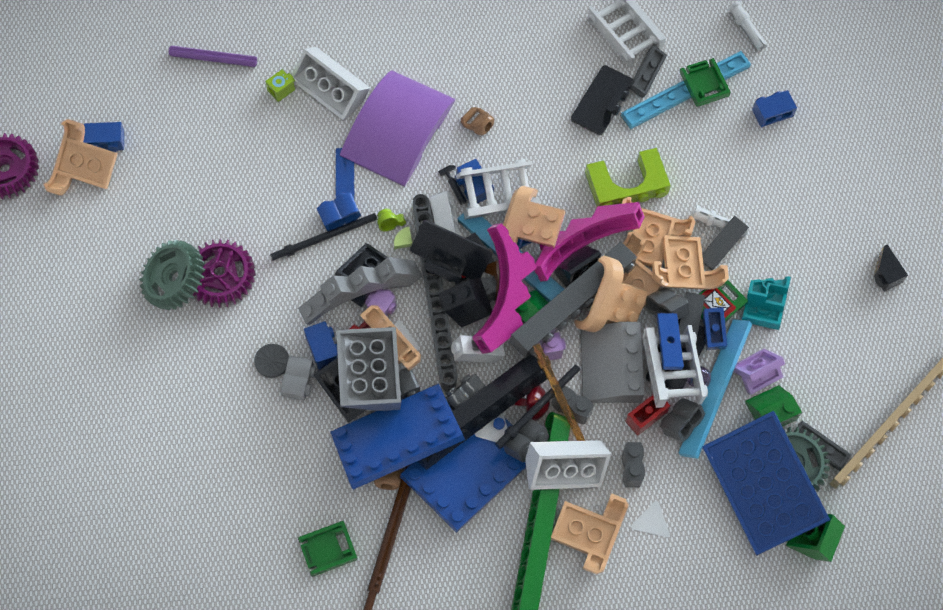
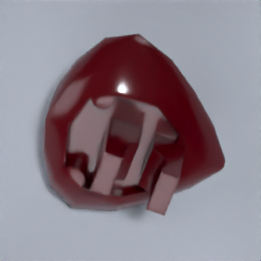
[514,385,550,421]

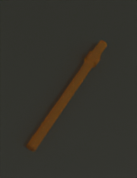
[532,343,586,441]

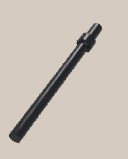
[270,213,377,261]
[495,364,581,449]

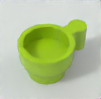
[377,209,406,232]

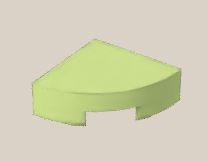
[394,227,413,249]

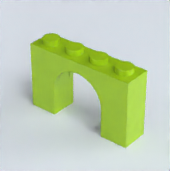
[585,148,671,207]

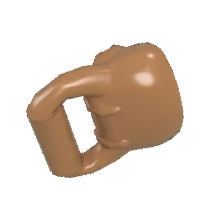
[461,107,495,135]
[374,467,404,490]

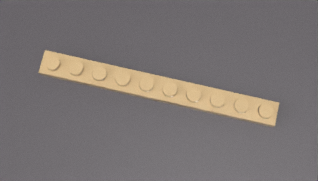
[830,358,943,489]

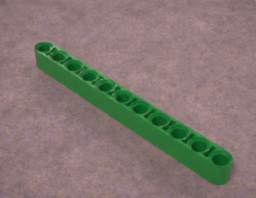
[511,412,571,610]

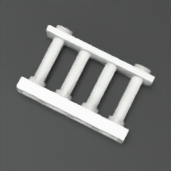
[588,0,666,68]
[456,159,540,219]
[642,325,708,408]

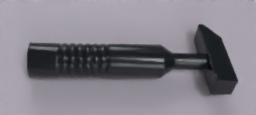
[438,165,467,205]

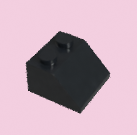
[554,245,601,288]
[438,278,492,328]

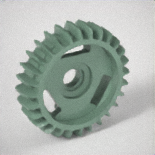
[139,240,205,310]
[786,427,830,492]

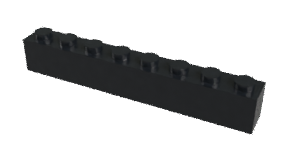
[417,354,549,470]

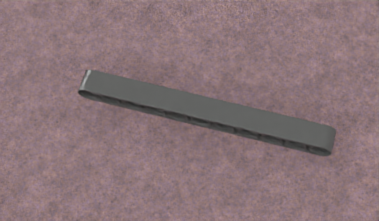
[413,194,457,391]

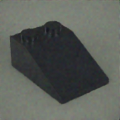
[335,243,388,307]
[314,356,366,423]

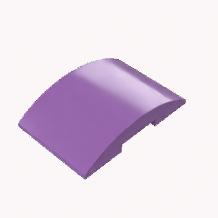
[340,70,455,187]

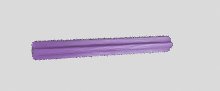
[169,46,258,67]

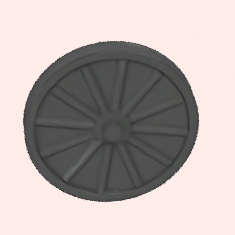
[254,344,289,378]

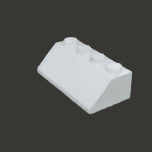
[292,47,370,120]
[525,440,611,490]

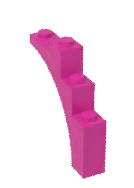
[534,202,645,282]
[472,223,537,354]

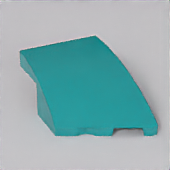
[742,276,791,330]

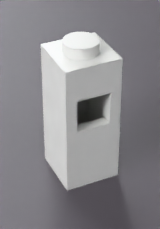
[451,335,505,363]

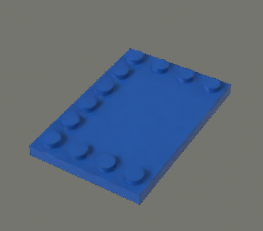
[330,384,465,490]
[702,411,830,556]
[400,417,526,533]

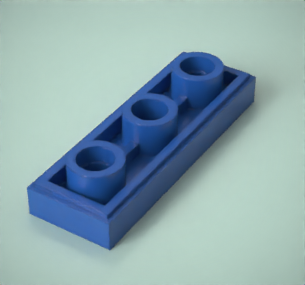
[656,313,684,370]

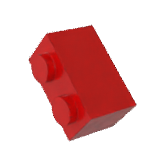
[625,395,671,436]

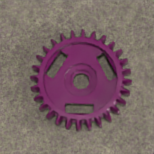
[0,133,39,200]
[193,239,256,308]

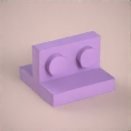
[734,349,785,395]

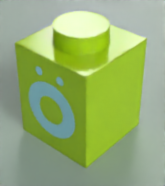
[265,69,295,102]

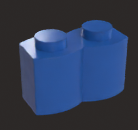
[316,193,361,231]

